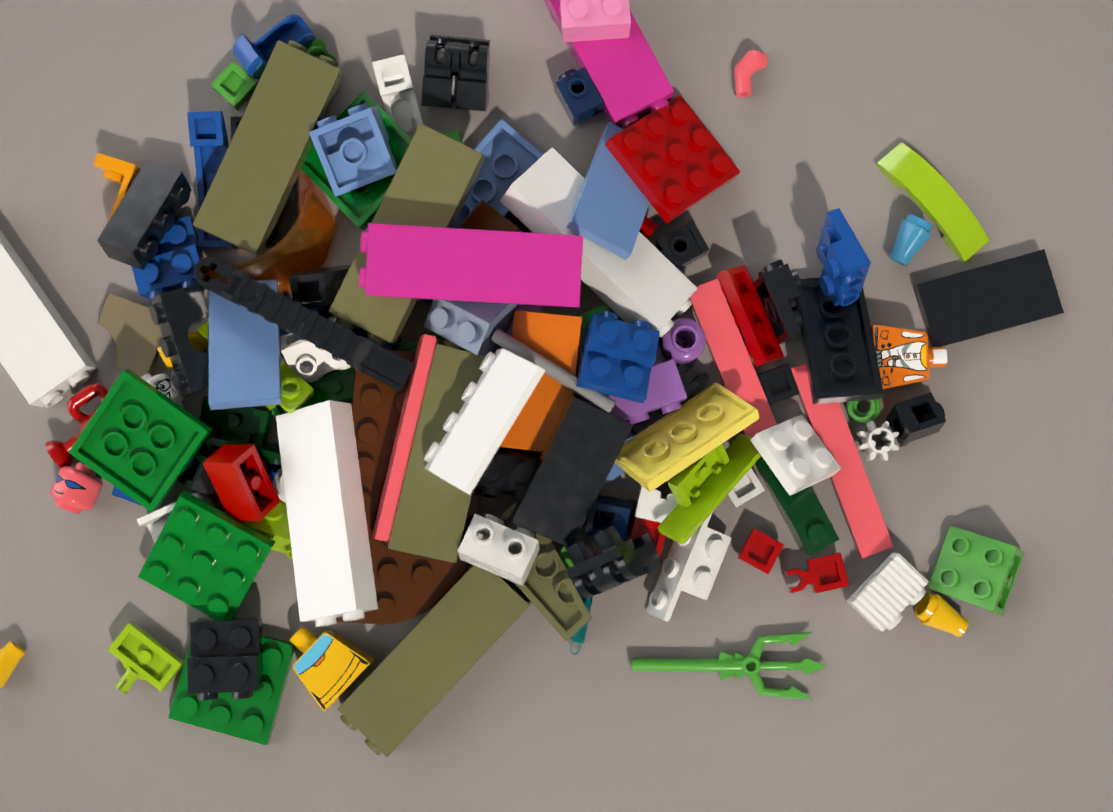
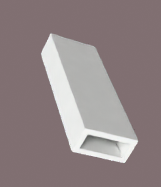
[500,147,698,337]
[0,230,97,408]
[276,400,378,627]

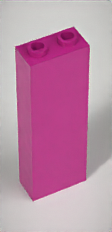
[543,0,674,129]
[359,223,583,308]

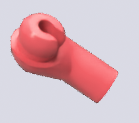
[734,49,768,97]

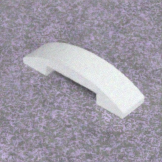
[372,54,423,138]

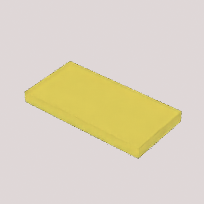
[615,382,760,492]

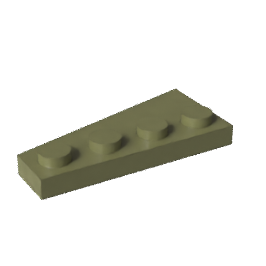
[498,501,592,641]

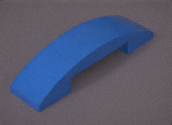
[187,111,232,248]

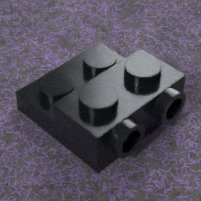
[753,260,803,345]
[474,446,542,501]
[187,618,264,700]

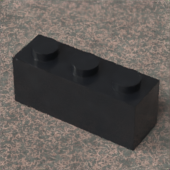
[97,159,192,270]

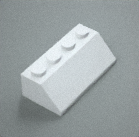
[424,349,546,495]

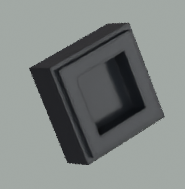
[757,363,800,405]

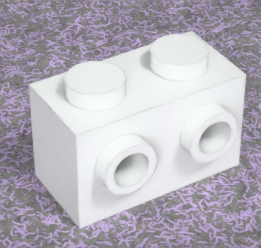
[280,315,351,382]
[458,514,540,586]

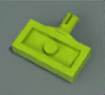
[107,622,184,694]

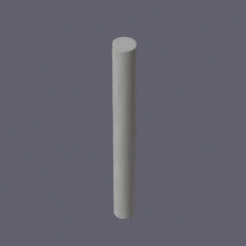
[491,328,616,413]

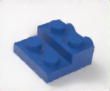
[816,208,871,306]
[131,216,210,301]
[576,312,660,404]

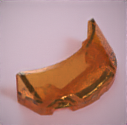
[207,187,337,296]

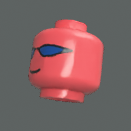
[50,462,103,515]

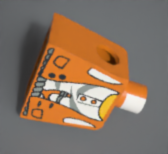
[871,325,947,390]

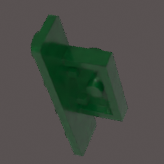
[200,396,281,465]

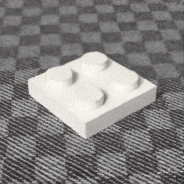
[750,414,841,496]

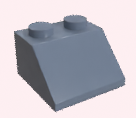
[424,300,518,356]

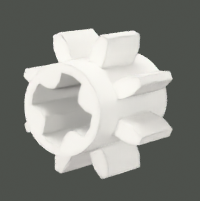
[856,421,899,461]

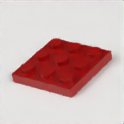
[605,95,741,224]

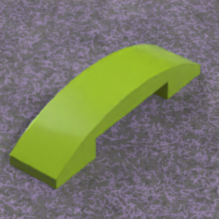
[876,142,990,263]

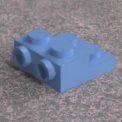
[309,103,398,197]

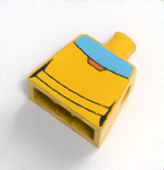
[289,626,375,711]

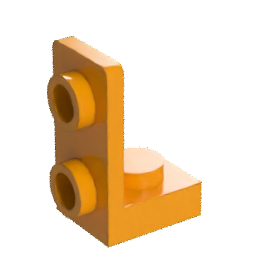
[93,153,141,220]

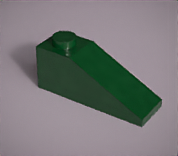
[755,456,840,556]

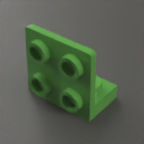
[929,526,1025,617]

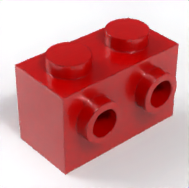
[202,444,281,522]

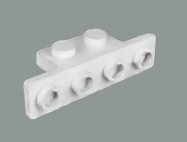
[646,512,732,622]

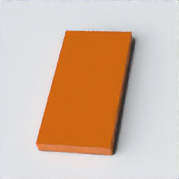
[500,310,584,452]

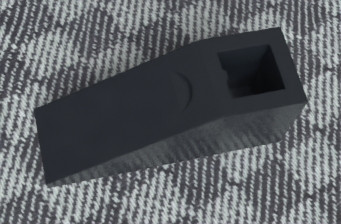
[289,265,351,309]

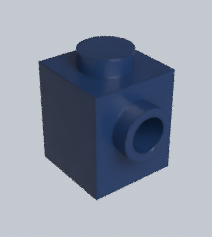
[555,67,603,127]

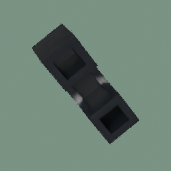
[150,284,209,397]

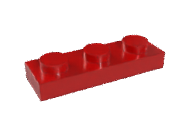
[717,265,784,367]

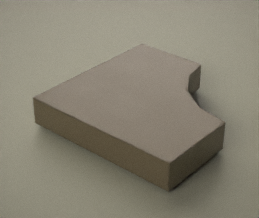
[97,293,163,376]

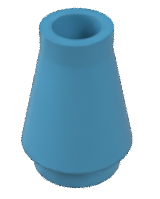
[889,214,933,266]

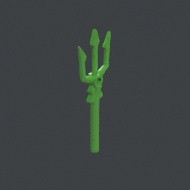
[631,632,827,701]

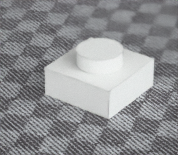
[727,468,765,508]

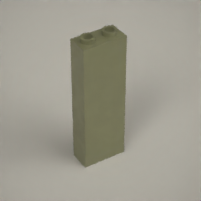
[193,40,343,257]
[329,123,485,346]
[384,340,487,563]
[337,565,531,757]

